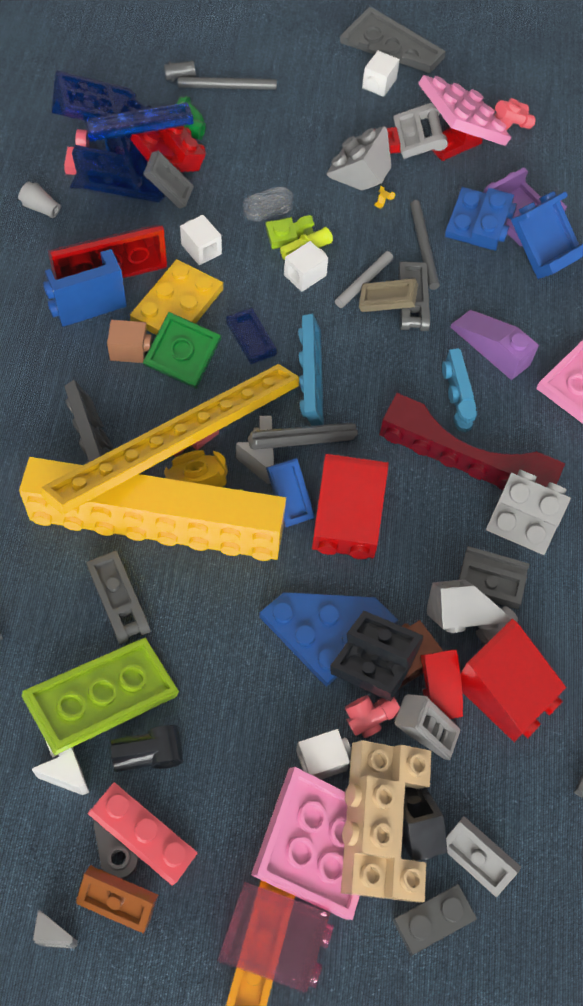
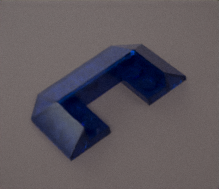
[51,71,167,203]

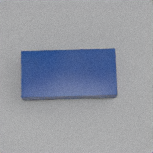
[266,458,315,527]

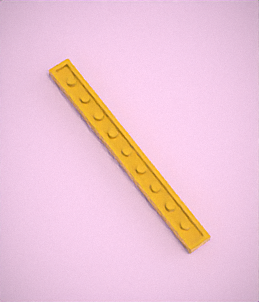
[41,364,299,515]

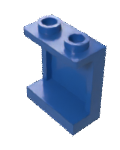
[511,191,583,279]
[43,249,127,327]

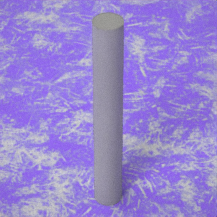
[335,251,393,308]

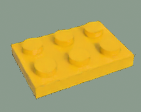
[130,259,223,335]

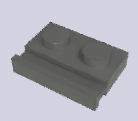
[458,546,529,609]

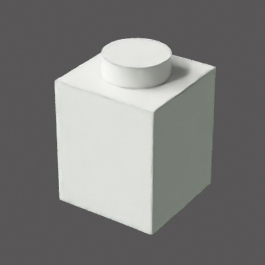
[362,51,400,97]
[180,215,222,265]
[284,241,328,292]
[296,729,351,780]

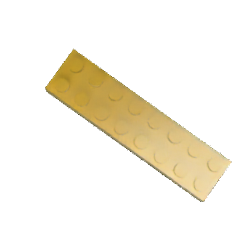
[19,457,286,561]

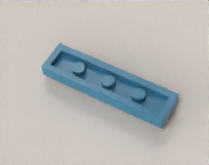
[298,314,324,426]

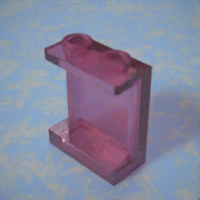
[218,882,334,994]

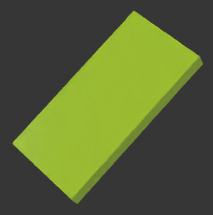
[21,637,179,756]

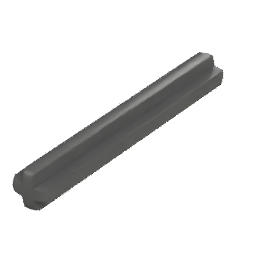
[248,422,358,450]

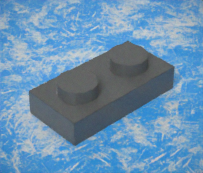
[393,884,477,956]

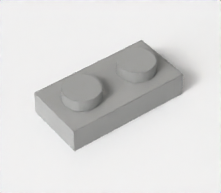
[446,816,521,897]

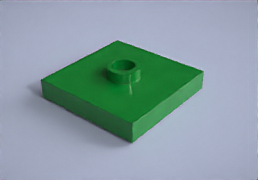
[143,312,221,389]

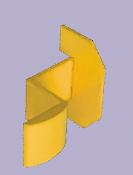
[374,186,395,209]

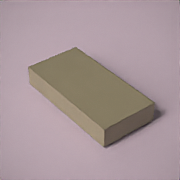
[359,278,418,312]

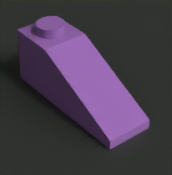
[451,310,539,380]

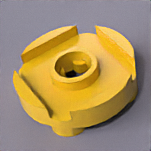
[164,450,228,487]

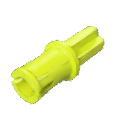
[280,227,333,260]

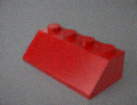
[48,225,167,280]

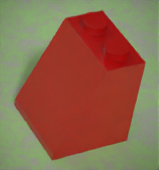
[312,454,389,559]
[461,618,566,742]

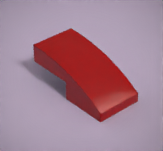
[420,649,463,719]

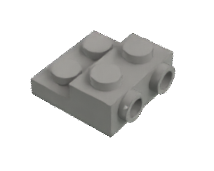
[486,470,571,555]

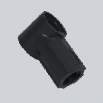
[110,725,184,772]

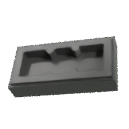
[143,151,194,209]

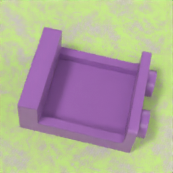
[483,168,567,247]

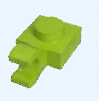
[265,215,314,249]

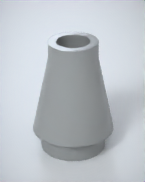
[18,181,61,218]

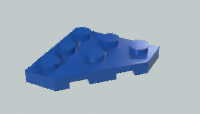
[259,592,398,687]

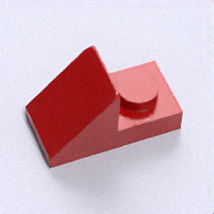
[432,127,483,161]

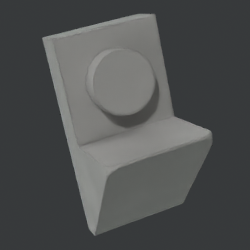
[236,416,274,484]

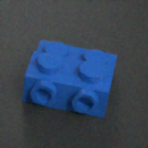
[445,187,517,251]

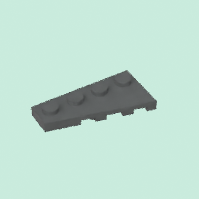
[340,7,445,73]
[64,380,114,464]

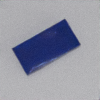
[226,308,277,365]

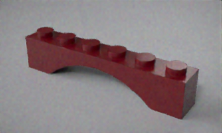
[379,393,566,490]

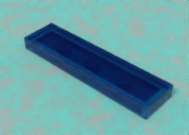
[85,102,194,142]

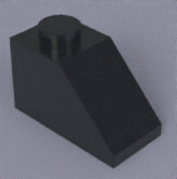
[402,787,448,861]

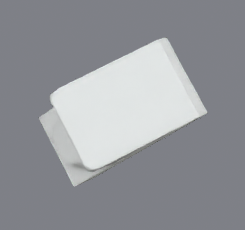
[32,742,89,795]

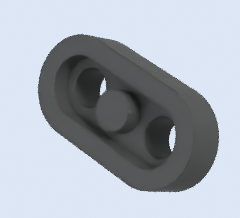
[94,820,139,880]

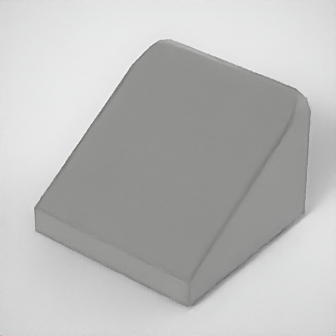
[33,910,78,949]

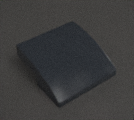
[330,610,423,701]

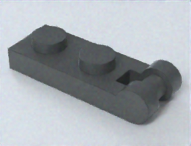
[398,262,430,331]
[86,550,151,645]

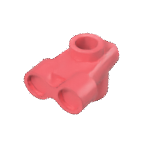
[494,98,535,130]
[345,695,400,738]

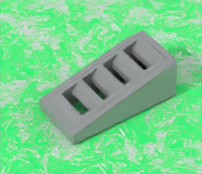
[395,694,460,760]

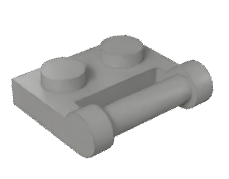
[393,103,448,159]

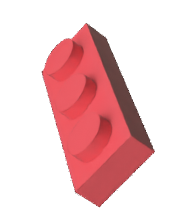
[88,782,198,886]

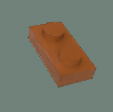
[75,865,158,934]

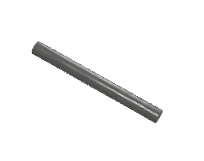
[178,77,277,90]
[410,200,440,290]

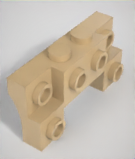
[341,740,431,902]

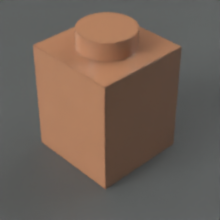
[107,320,152,363]

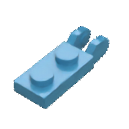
[442,348,477,433]

